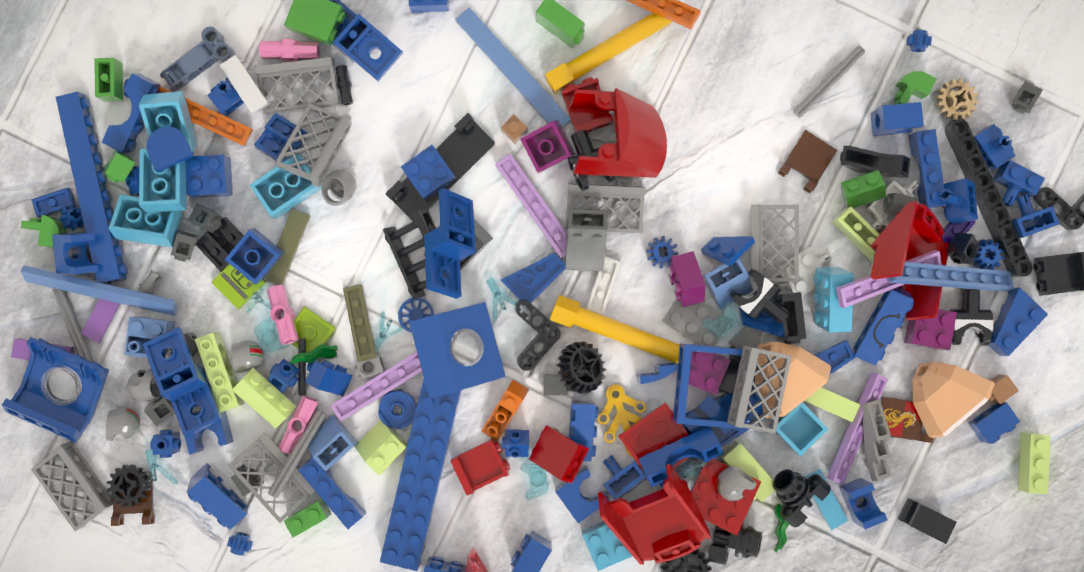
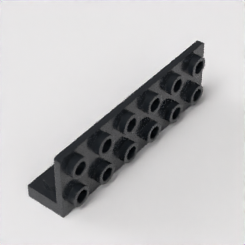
[385,113,495,221]

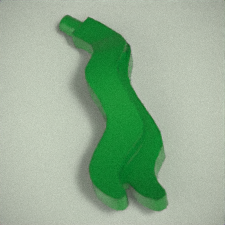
[289,344,338,365]
[774,504,789,553]

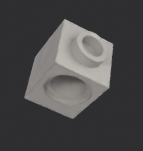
[354,353,386,379]

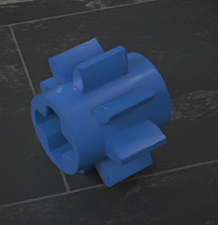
[906,30,932,52]
[59,205,84,231]
[227,532,253,556]

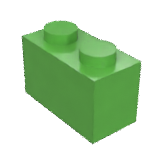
[94,58,123,101]
[103,150,135,183]
[841,170,886,208]
[284,498,331,538]

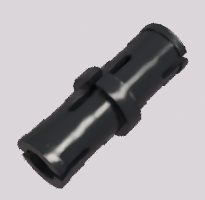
[335,65,353,106]

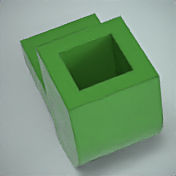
[894,71,937,105]
[21,215,67,247]

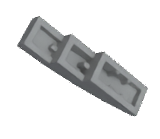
[863,399,891,481]

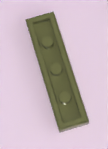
[264,209,311,285]
[343,284,378,362]

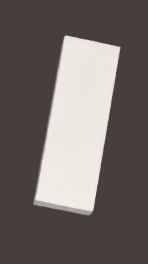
[219,55,269,114]
[586,256,621,315]

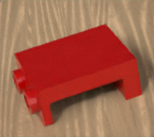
[561,77,614,133]
[529,425,589,484]
[450,439,511,496]

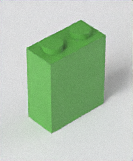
[284,0,346,46]
[536,0,585,48]

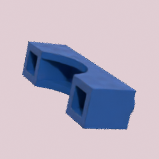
[101,73,161,153]
[909,129,947,209]
[638,426,723,487]
[298,458,366,530]

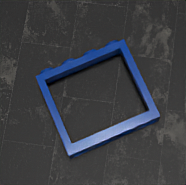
[672,343,754,429]

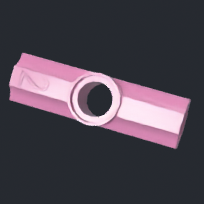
[259,39,320,62]
[266,285,299,345]
[278,395,319,454]

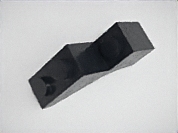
[840,146,911,178]

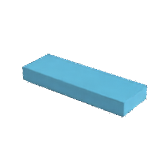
[805,469,848,530]

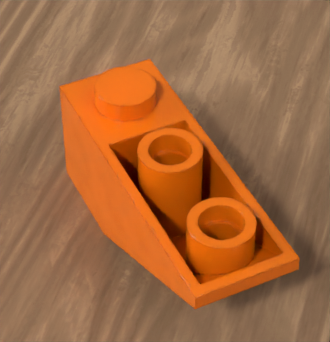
[481,380,529,441]

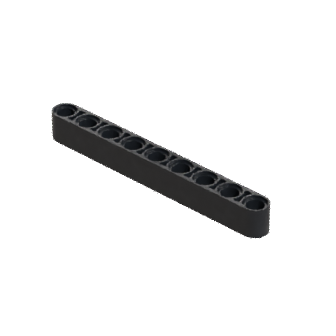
[945,119,1033,277]

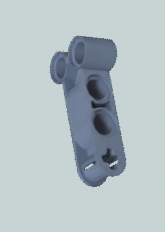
[160,26,235,92]

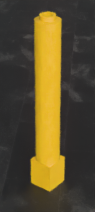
[545,13,672,95]
[550,295,680,364]

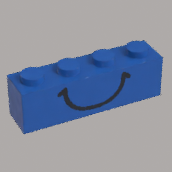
[852,288,914,366]

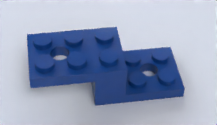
[329,0,403,82]
[424,188,476,299]
[143,327,223,437]

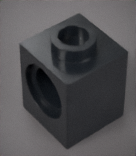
[946,233,980,264]

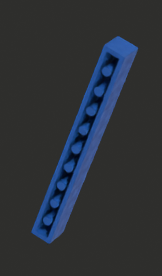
[55,91,128,284]

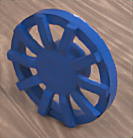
[398,298,434,333]

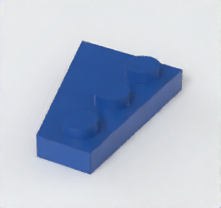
[501,253,565,306]

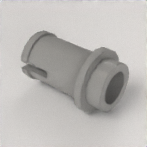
[138,270,162,294]

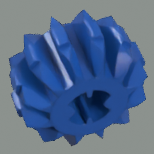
[646,236,679,269]
[973,239,1004,270]

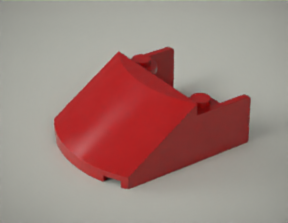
[570,88,667,178]
[870,201,949,320]
[598,463,711,565]

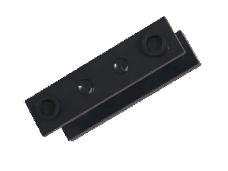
[382,209,445,300]

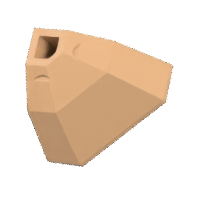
[755,342,831,418]
[912,362,995,438]

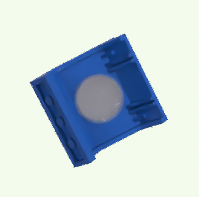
[409,302,506,398]
[1,337,109,443]

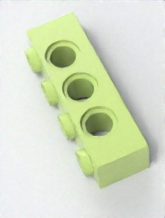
[195,332,245,413]

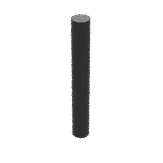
[298,338,306,396]

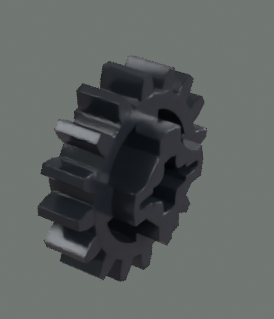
[106,465,151,507]

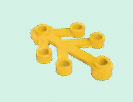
[597,384,646,457]

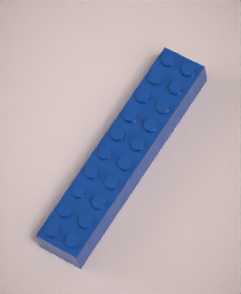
[380,379,462,571]

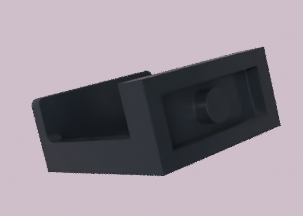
[1033,252,1084,296]
[775,292,806,344]

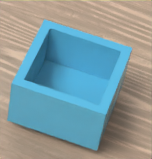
[769,402,829,456]
[581,521,632,571]

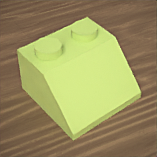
[355,420,408,476]

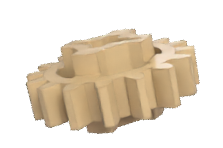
[935,79,979,121]

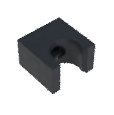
[898,498,957,544]

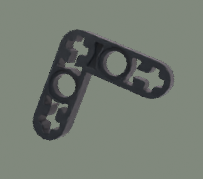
[1033,187,1084,230]
[514,299,561,371]

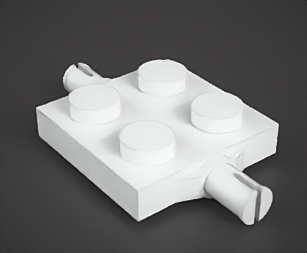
[866,180,920,231]
[776,247,832,296]

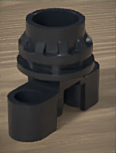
[772,469,831,527]
[708,523,763,566]

